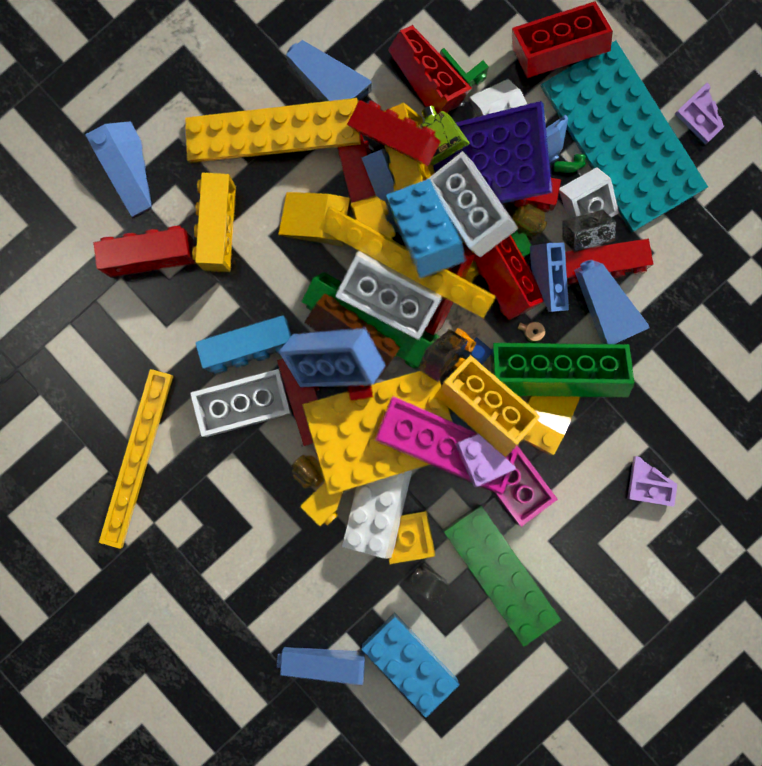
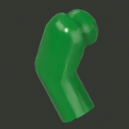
[554,154,586,173]

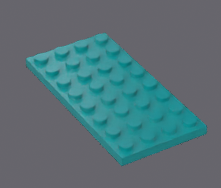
[540,40,708,233]

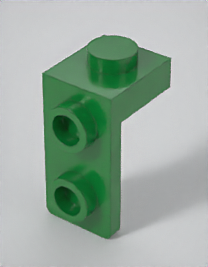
[440,48,489,87]

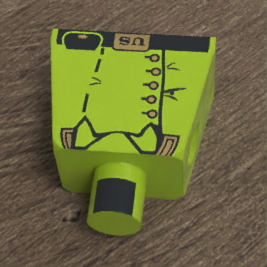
[417,106,470,165]

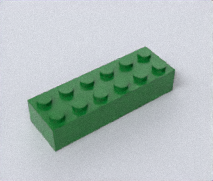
[301,272,440,369]
[491,343,635,397]
[443,504,561,647]

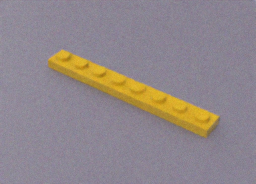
[319,207,495,318]
[99,369,173,549]

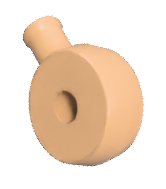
[518,322,545,342]

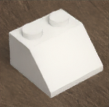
[469,79,527,117]
[559,167,619,234]

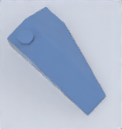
[85,121,152,218]

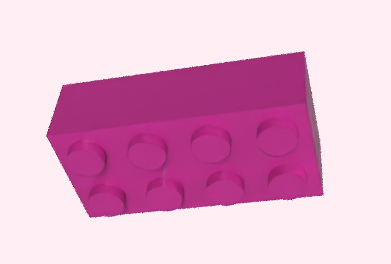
[493,445,558,527]

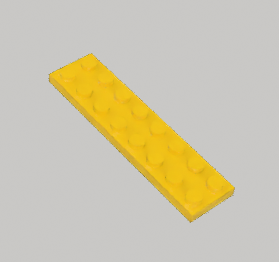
[185,98,361,163]

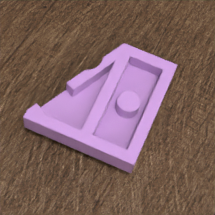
[675,83,724,144]
[456,434,516,487]
[627,456,677,507]

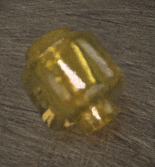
[512,204,547,237]
[291,455,324,488]

